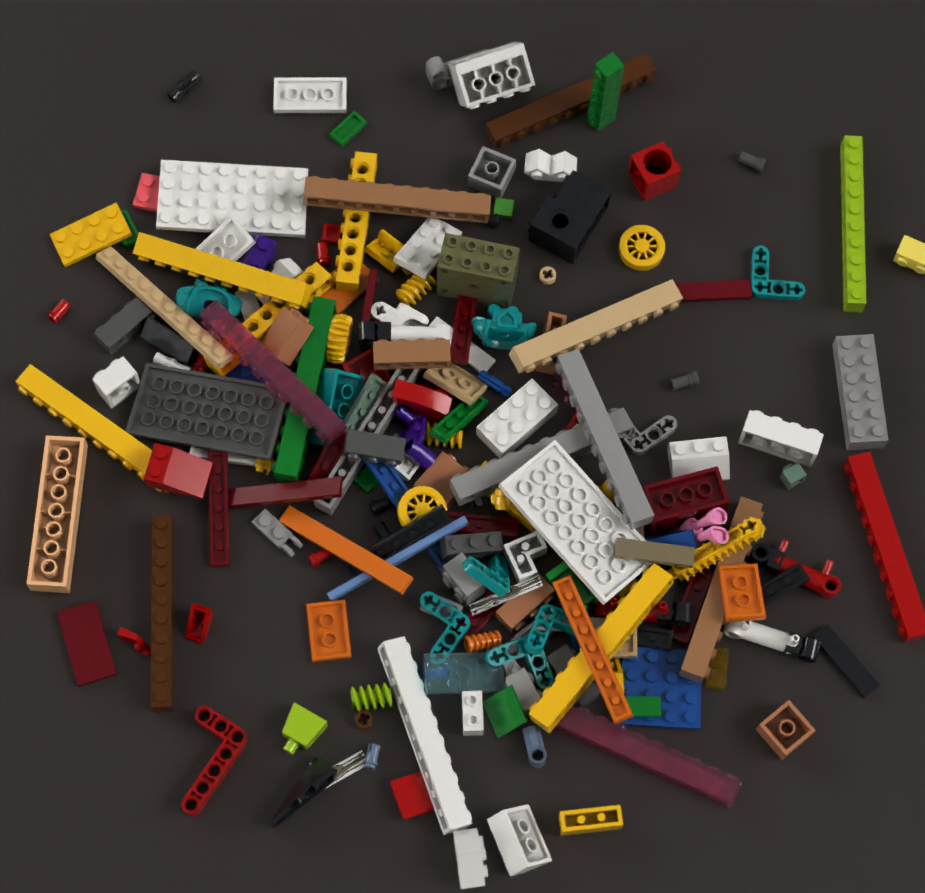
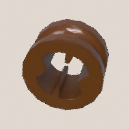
[355,710,373,730]

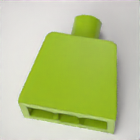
[282,702,328,755]

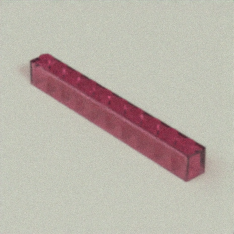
[199,300,347,444]
[555,706,742,808]

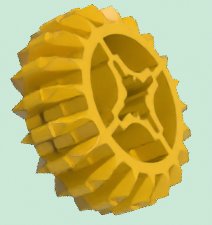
[326,314,353,365]

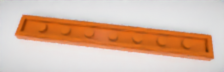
[279,505,413,595]
[552,575,633,724]

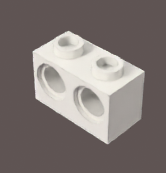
[462,691,484,736]

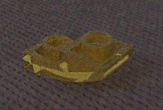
[706,647,729,690]

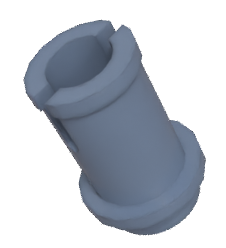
[362,743,381,771]

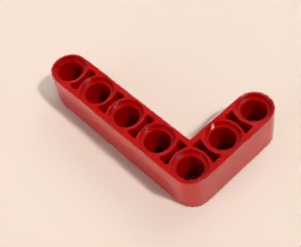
[182,706,248,817]

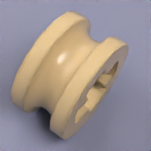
[540,266,556,285]

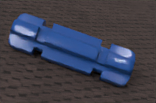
[477,370,512,397]

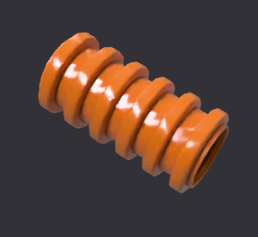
[464,630,502,653]

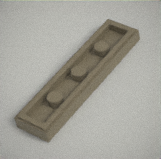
[614,537,695,568]

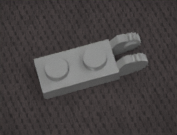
[252,509,303,557]

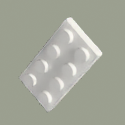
[274,77,347,113]
[393,218,462,279]

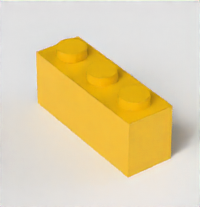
[558,805,623,836]

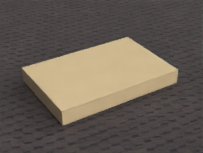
[423,363,488,406]

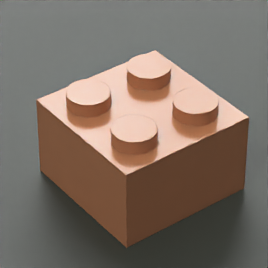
[756,700,816,760]

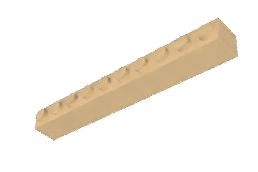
[509,279,683,374]

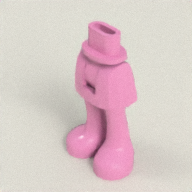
[675,507,729,547]

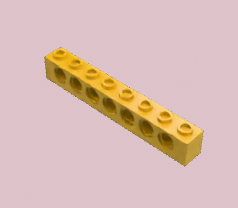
[333,151,378,292]
[203,262,334,376]

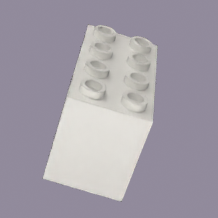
[447,42,535,109]

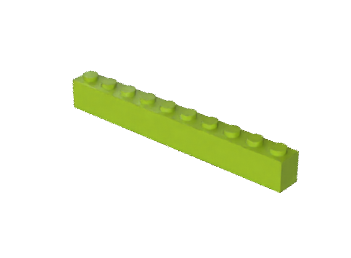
[840,135,866,313]

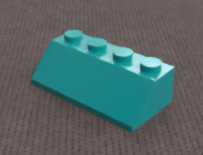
[308,368,365,447]

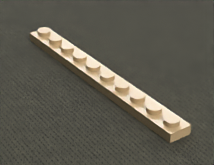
[96,246,233,369]

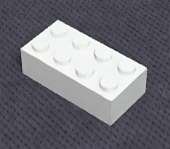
[476,379,558,459]
[738,410,824,467]

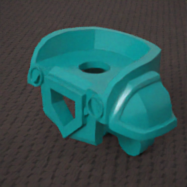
[176,278,242,323]
[471,304,537,350]

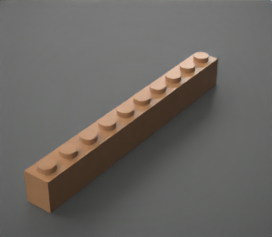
[303,176,491,223]
[678,496,764,684]

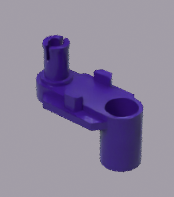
[394,405,436,469]

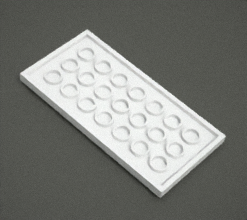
[156,160,308,238]
[498,440,652,605]

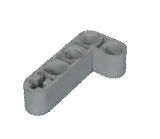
[426,49,490,90]

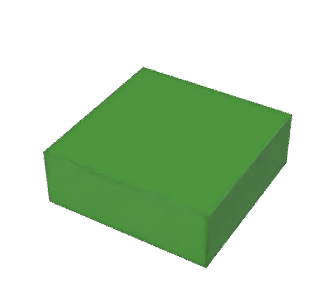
[493,198,514,219]

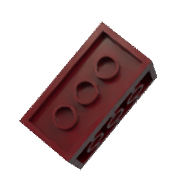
[642,466,730,536]

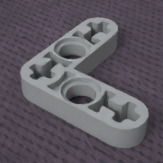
[608,408,677,456]

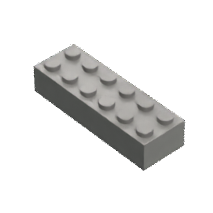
[832,334,889,450]

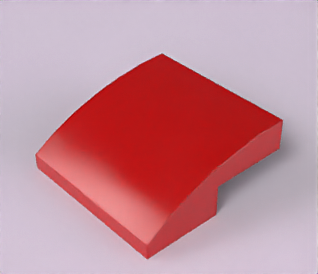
[390,772,435,821]

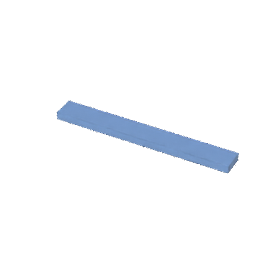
[327,516,469,601]

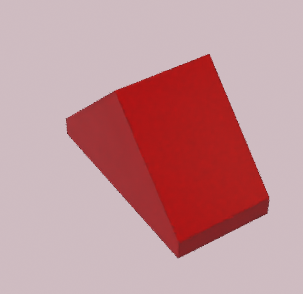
[185,603,214,644]

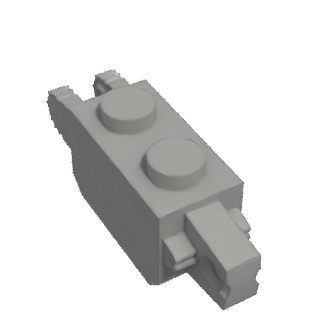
[503,660,543,725]

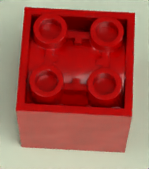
[628,141,681,201]

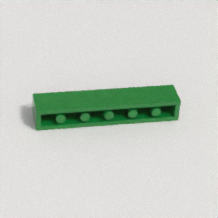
[587,52,624,131]

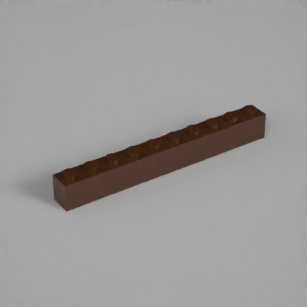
[485,53,657,149]
[151,515,174,713]

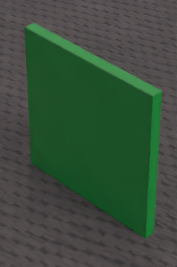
[483,685,528,739]

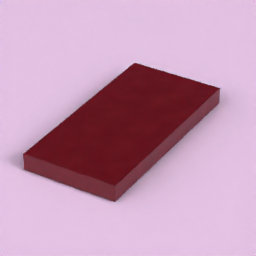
[57,600,117,687]

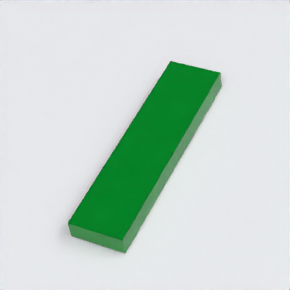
[430,396,488,444]

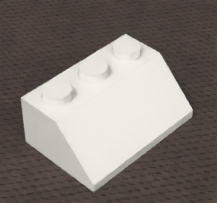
[667,436,730,481]
[487,804,552,877]

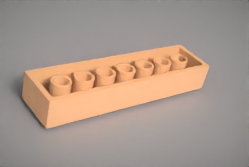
[27,435,88,593]

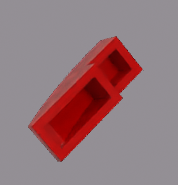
[392,379,452,416]

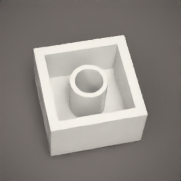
[92,356,140,409]

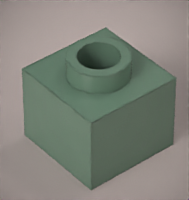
[780,462,807,490]

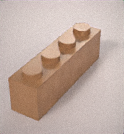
[373,338,451,370]

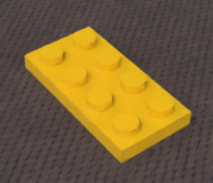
[49,202,133,267]

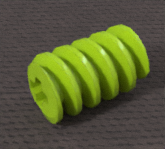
[350,682,393,711]

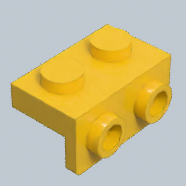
[365,229,404,272]

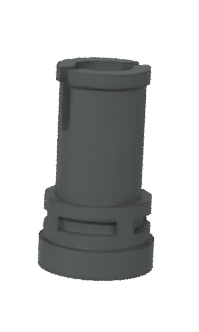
[738,151,767,173]
[670,370,700,390]

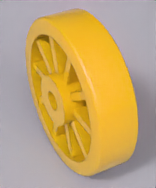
[618,225,665,271]
[397,486,447,532]

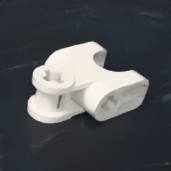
[371,302,429,326]

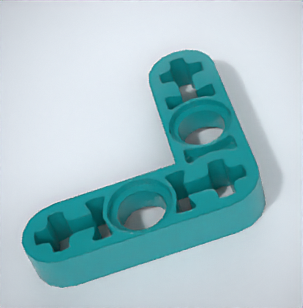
[751,245,805,301]
[462,554,510,597]
[420,592,471,665]
[525,604,594,655]
[485,635,554,690]

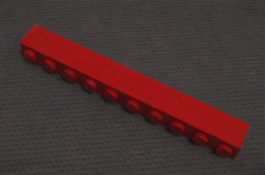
[843,452,925,643]

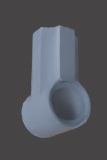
[522,725,547,768]

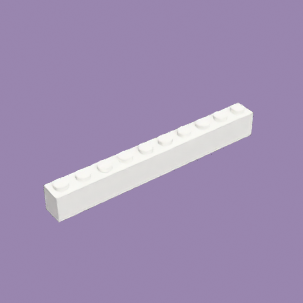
[377,636,472,835]

